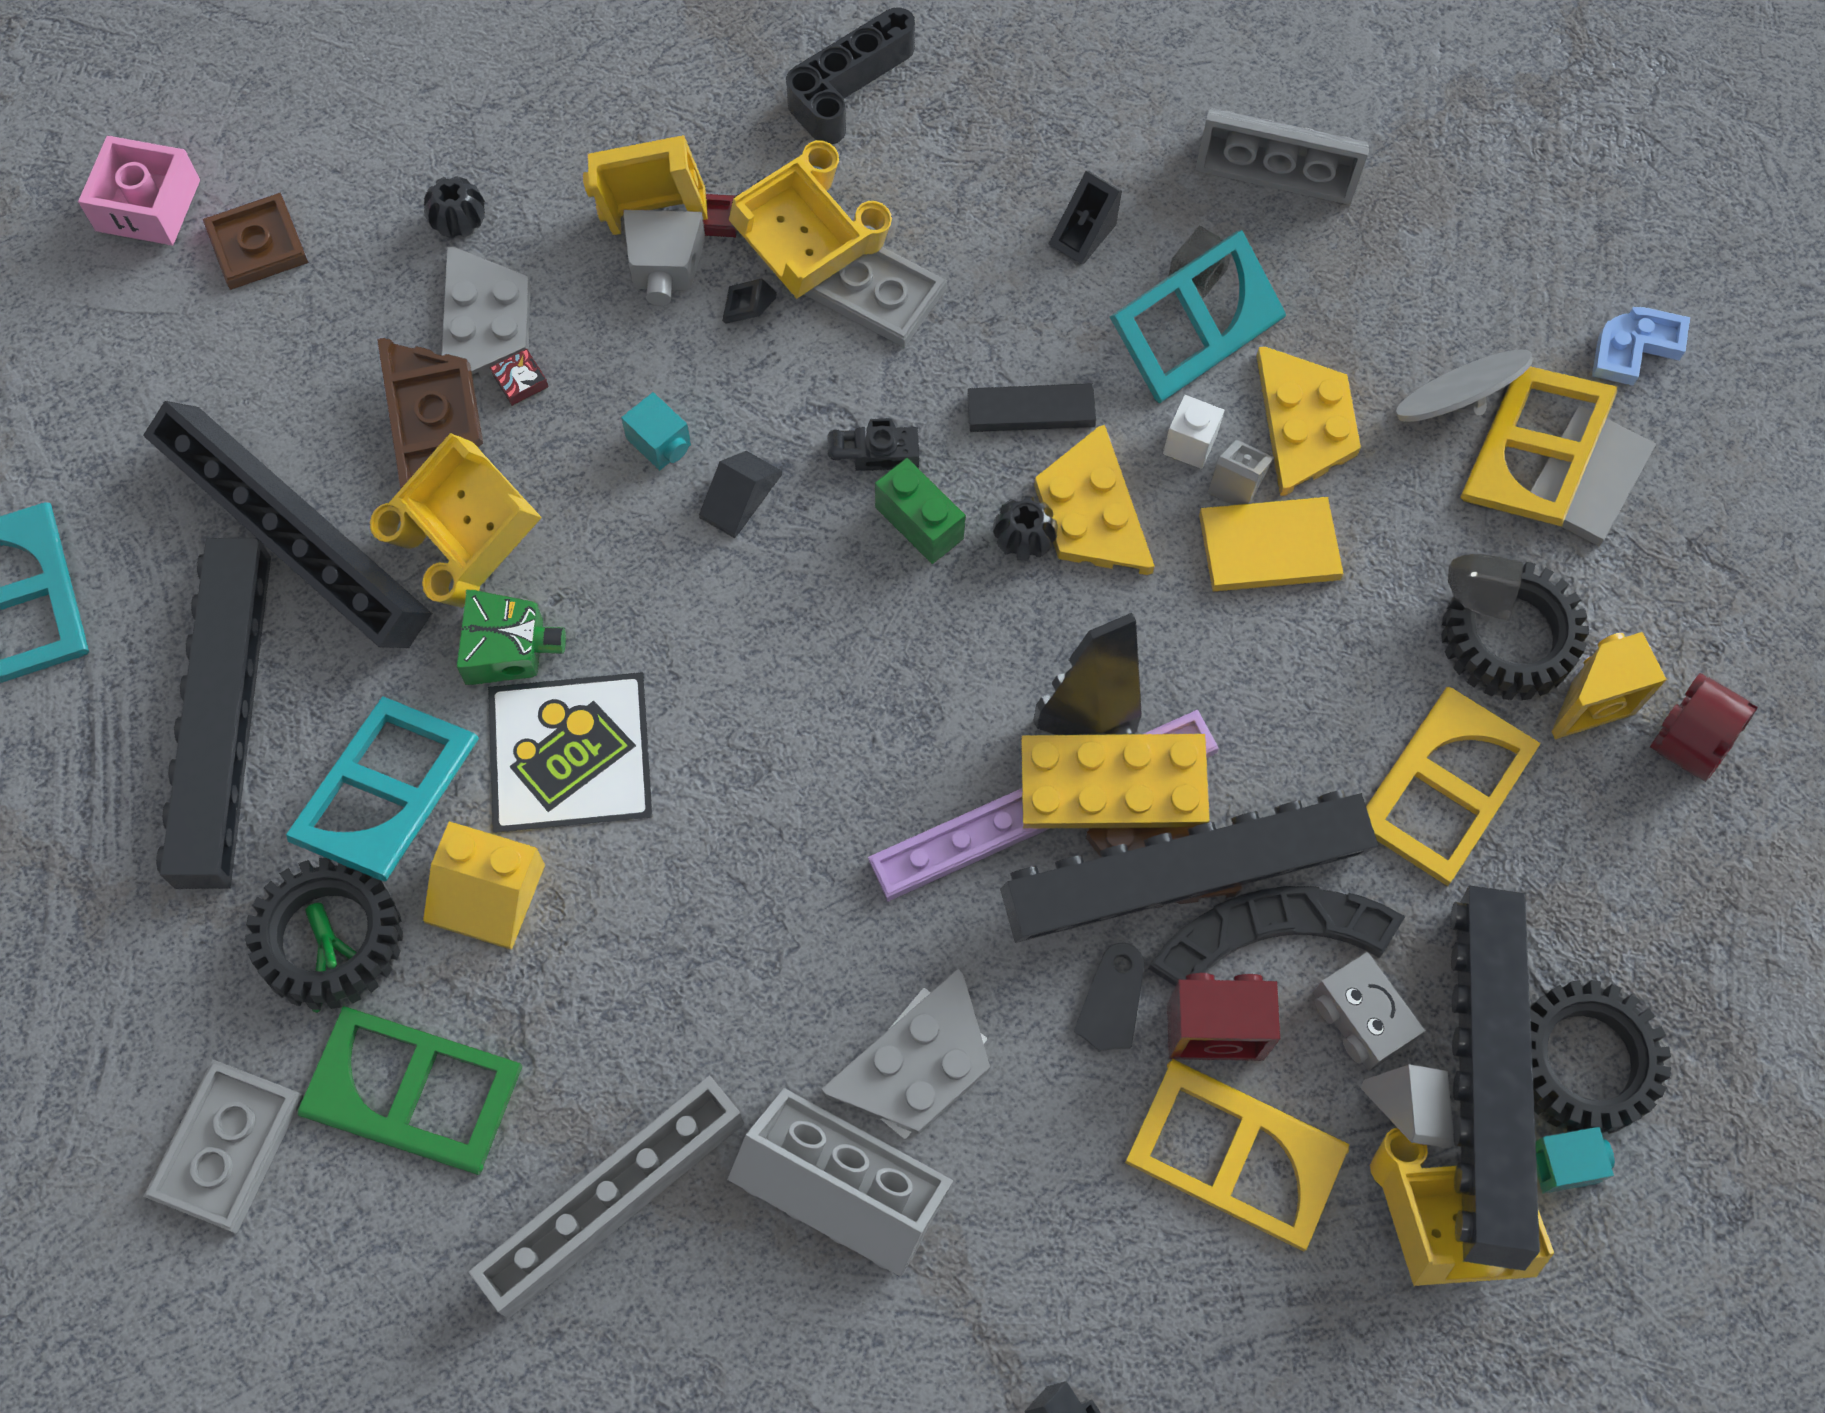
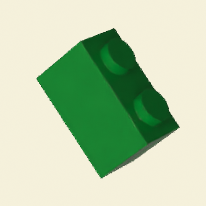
[875,458,966,565]

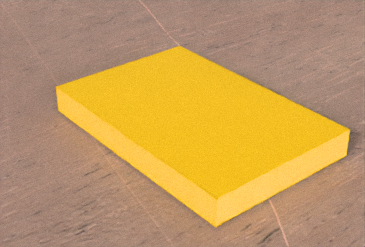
[1199,497,1344,592]

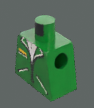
[457,590,566,685]

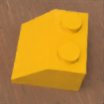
[1551,632,1667,739]
[423,821,545,950]

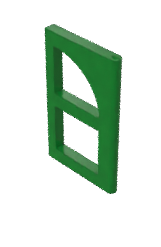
[298,1006,523,1175]

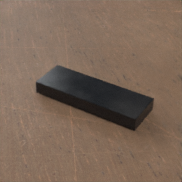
[967,383,1097,432]

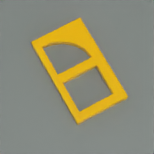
[1460,366,1617,527]
[1366,687,1541,887]
[1125,1058,1350,1252]

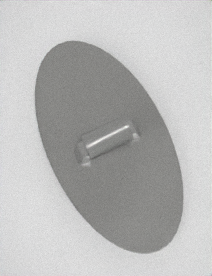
[1396,349,1533,422]

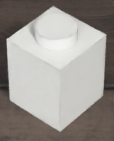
[1163,395,1225,469]

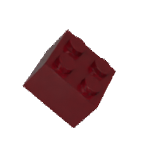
[1167,973,1280,1061]

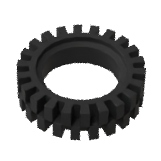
[1441,560,1589,700]
[245,858,403,1010]
[1530,980,1671,1134]

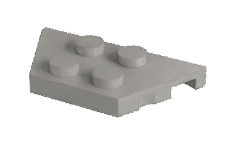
[442,247,531,377]
[821,969,990,1135]

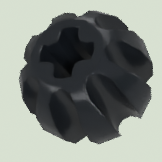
[424,176,485,238]
[993,496,1058,561]

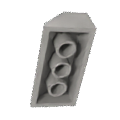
[1195,108,1369,205]
[727,1088,953,1277]

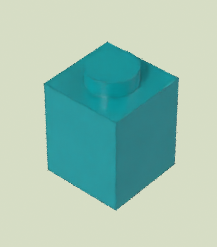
[621,392,691,471]
[1535,1127,1615,1194]

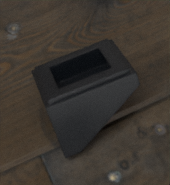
[722,278,777,324]

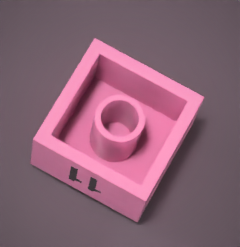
[78,136,200,246]

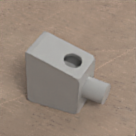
[624,210,705,306]

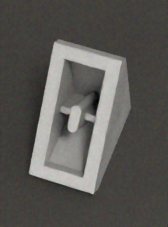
[1208,440,1275,505]
[1361,1064,1454,1148]

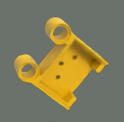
[729,140,892,299]
[370,433,542,608]
[1370,1128,1554,1286]

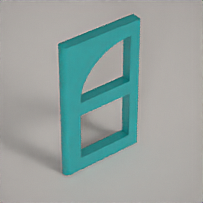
[1109,230,1286,403]
[0,502,89,683]
[286,696,479,882]

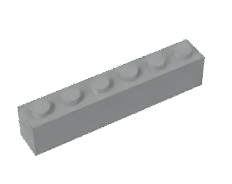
[468,1075,744,1319]

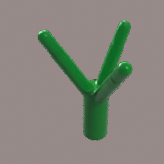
[305,903,357,1013]

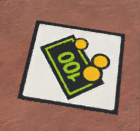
[488,672,653,833]

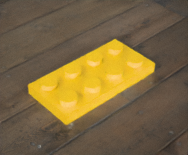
[1021,734,1210,829]

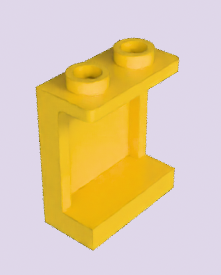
[583,135,708,235]

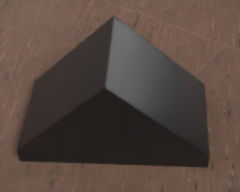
[1048,171,1122,264]
[699,451,782,538]

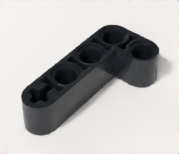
[786,7,915,144]

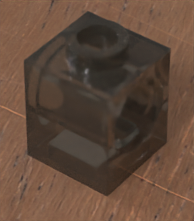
[1168,225,1231,300]

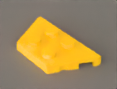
[1256,347,1361,496]
[1034,425,1155,575]

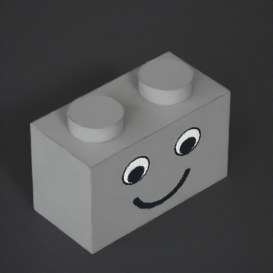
[1313,952,1425,1071]

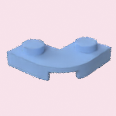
[1592,307,1690,386]

